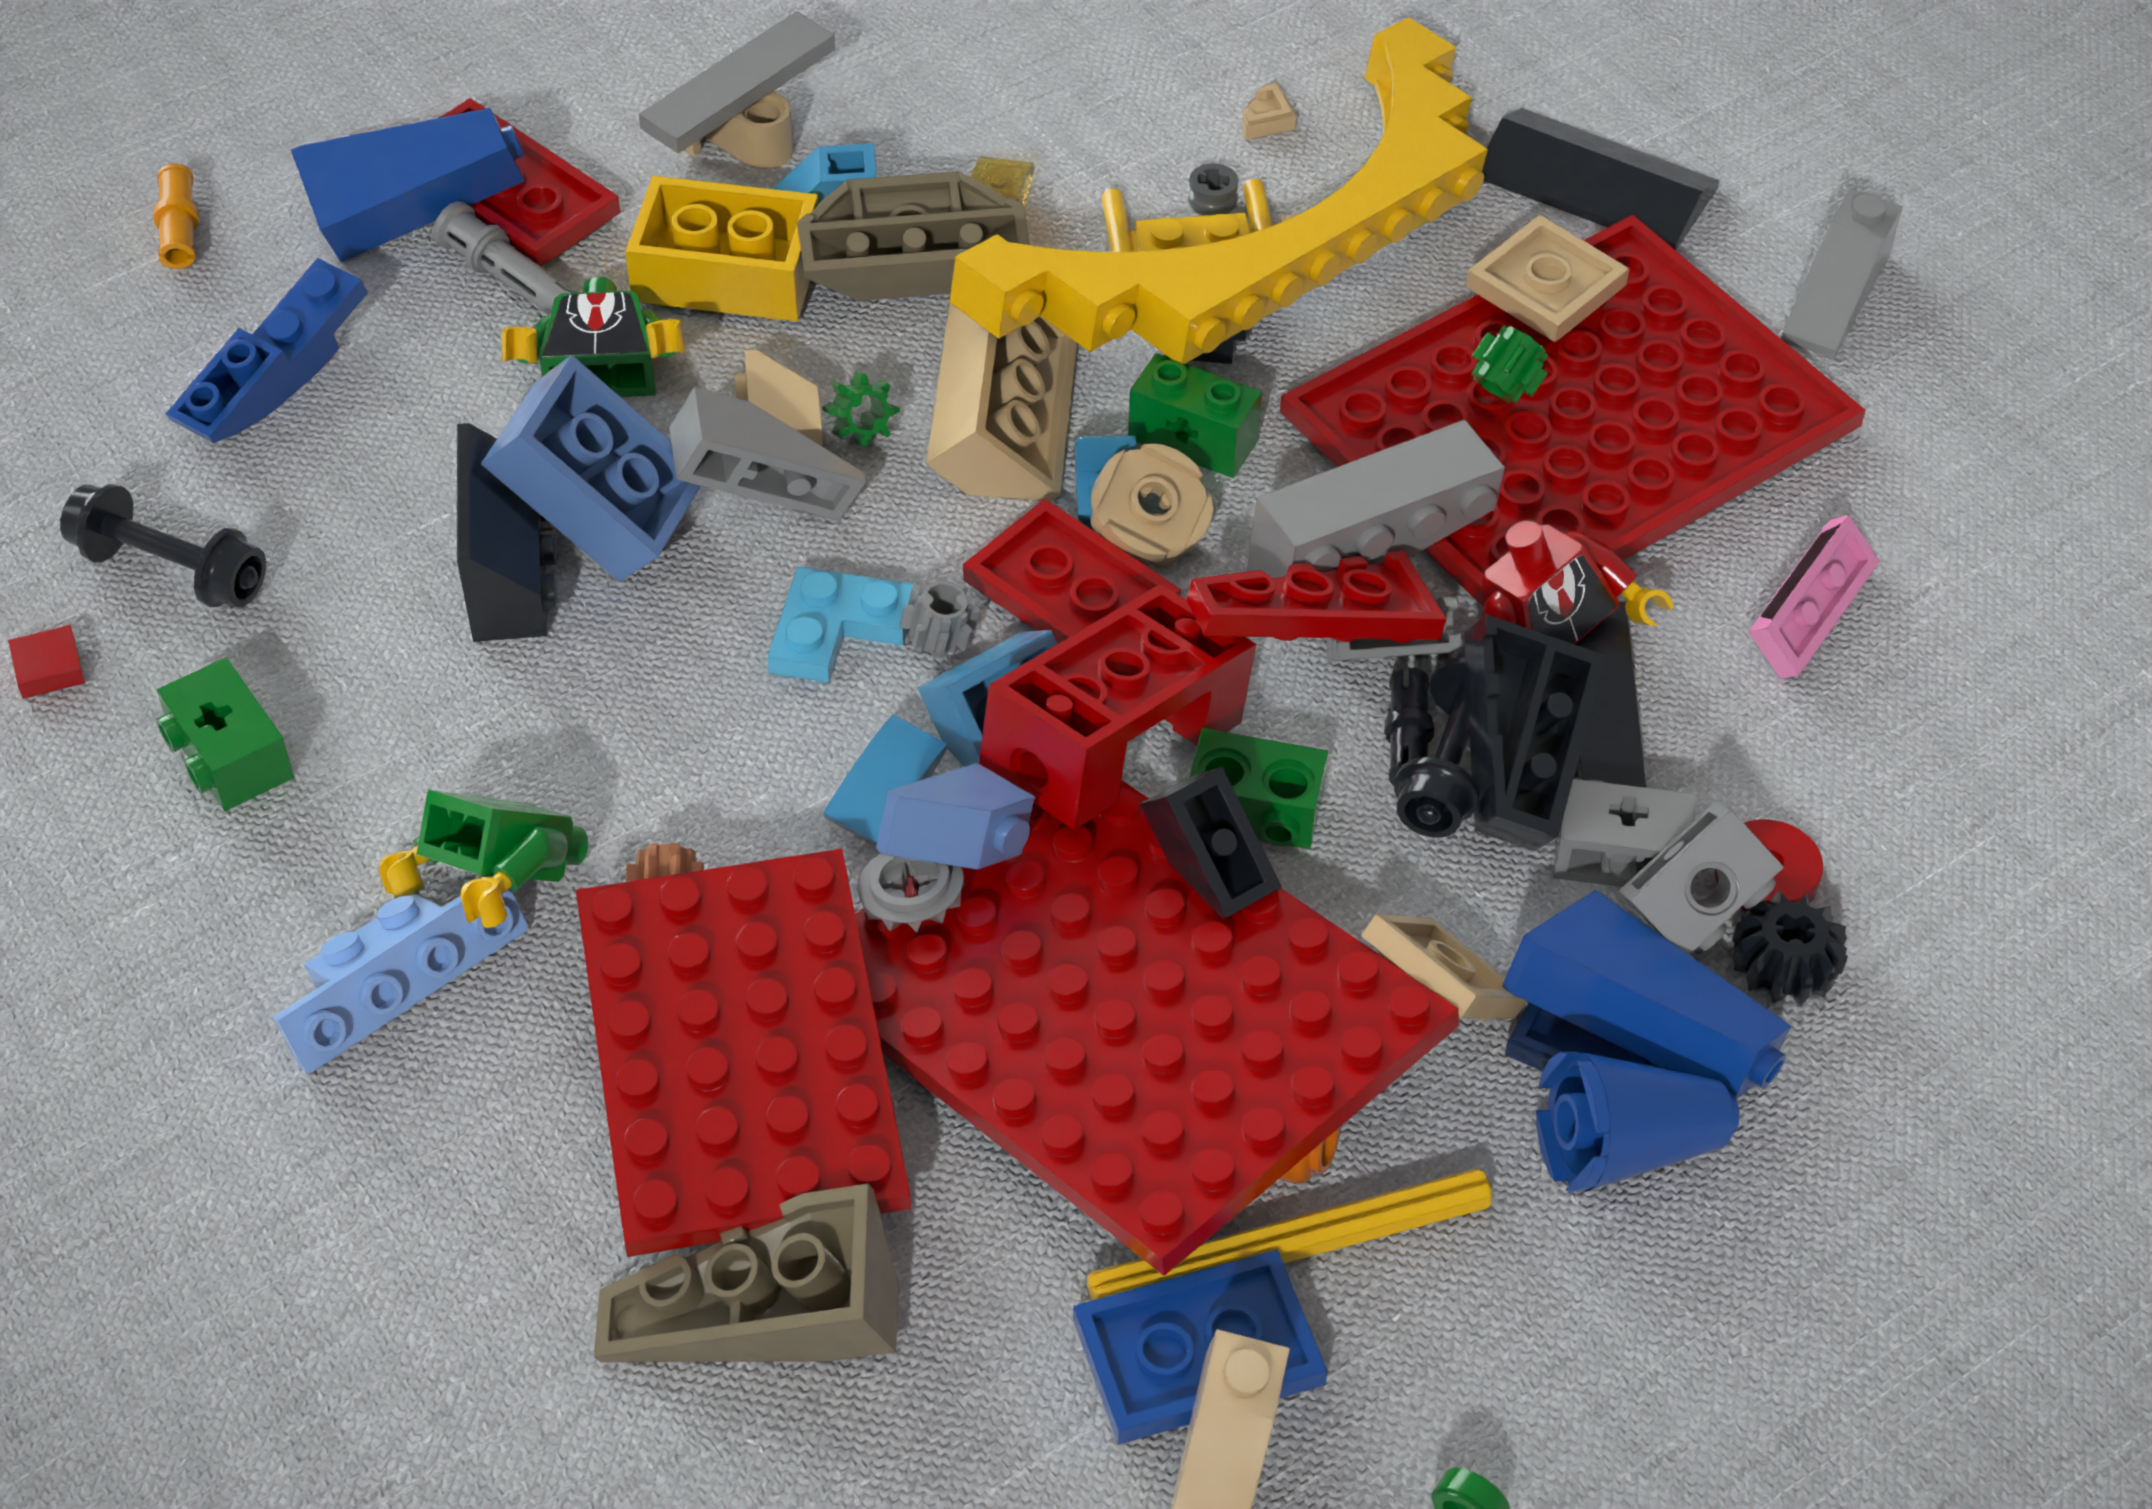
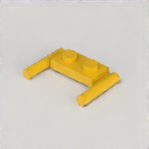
[1101,179,1273,252]

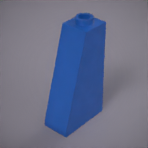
[291,108,525,262]
[1502,890,1792,1100]

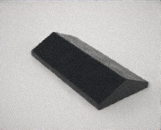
[1482,108,1720,250]

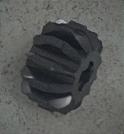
[1732,890,1848,1007]

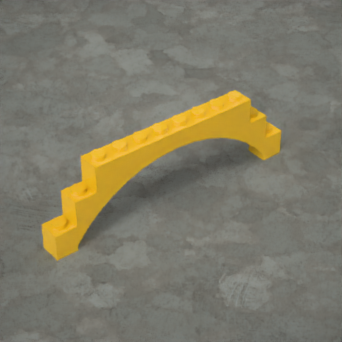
[950,17,1488,365]

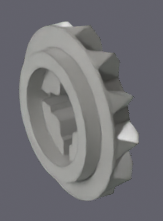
[857,853,965,933]

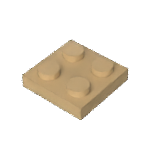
[1466,215,1629,342]
[1361,914,1527,1021]

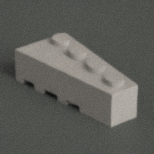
[1246,420,1505,578]

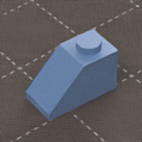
[876,763,1035,869]

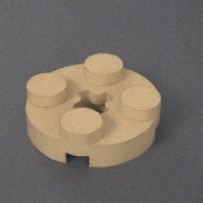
[1090,444,1213,567]

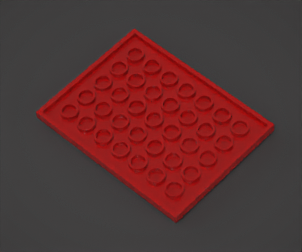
[1280,215,1866,608]
[855,780,1459,1276]

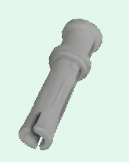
[432,201,578,315]

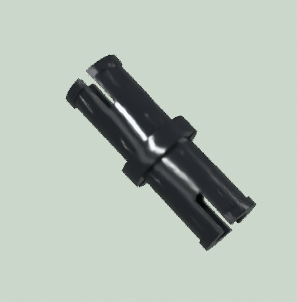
[1384,667,1434,786]

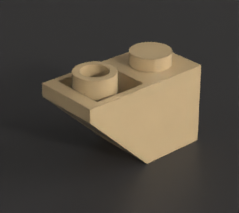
[735,349,823,447]

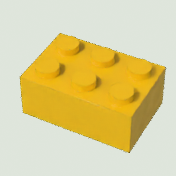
[625,175,818,322]

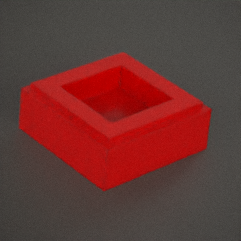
[8,625,85,699]

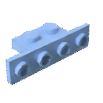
[273,877,528,1073]

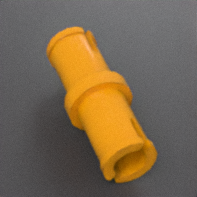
[153,163,199,269]

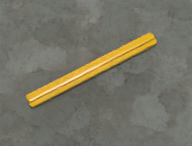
[1087,1168,1492,1301]

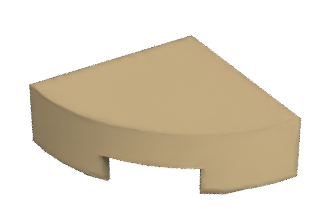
[1242,82,1296,140]

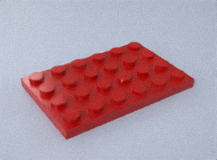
[576,848,911,1257]

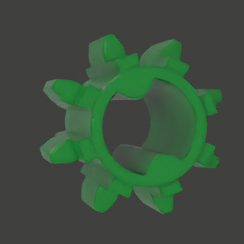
[1471,326,1548,404]
[822,371,900,447]

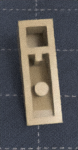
[1170,1329,1290,1509]

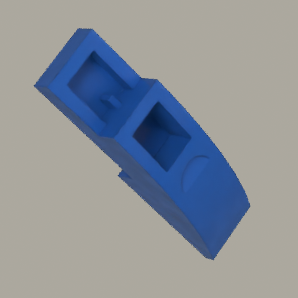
[165,257,368,443]

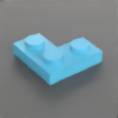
[767,566,916,683]

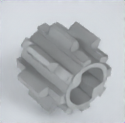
[900,577,980,658]

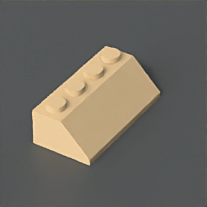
[926,302,1077,501]

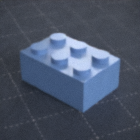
[481,355,701,582]

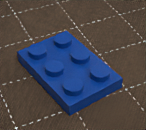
[1073,1249,1328,1445]

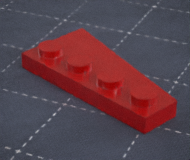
[1186,550,1447,643]

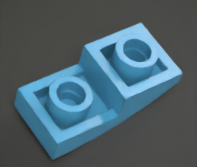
[823,714,948,846]

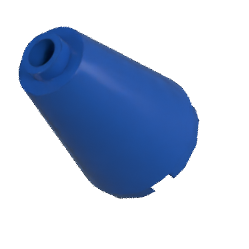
[1536,1051,1740,1193]

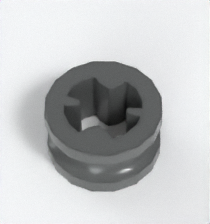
[1188,163,1239,216]

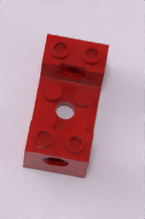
[979,584,1256,830]

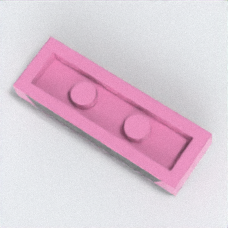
[1748,515,1880,679]

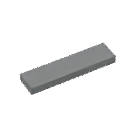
[639,11,835,154]

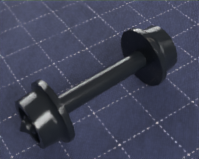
[60,484,267,607]
[1394,646,1480,838]

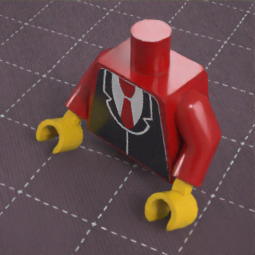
[1482,521,1673,645]

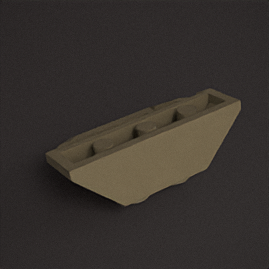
[797,171,1030,301]

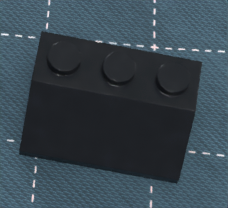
[457,423,558,642]

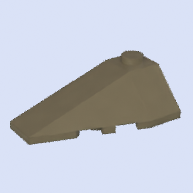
[594,1184,898,1362]

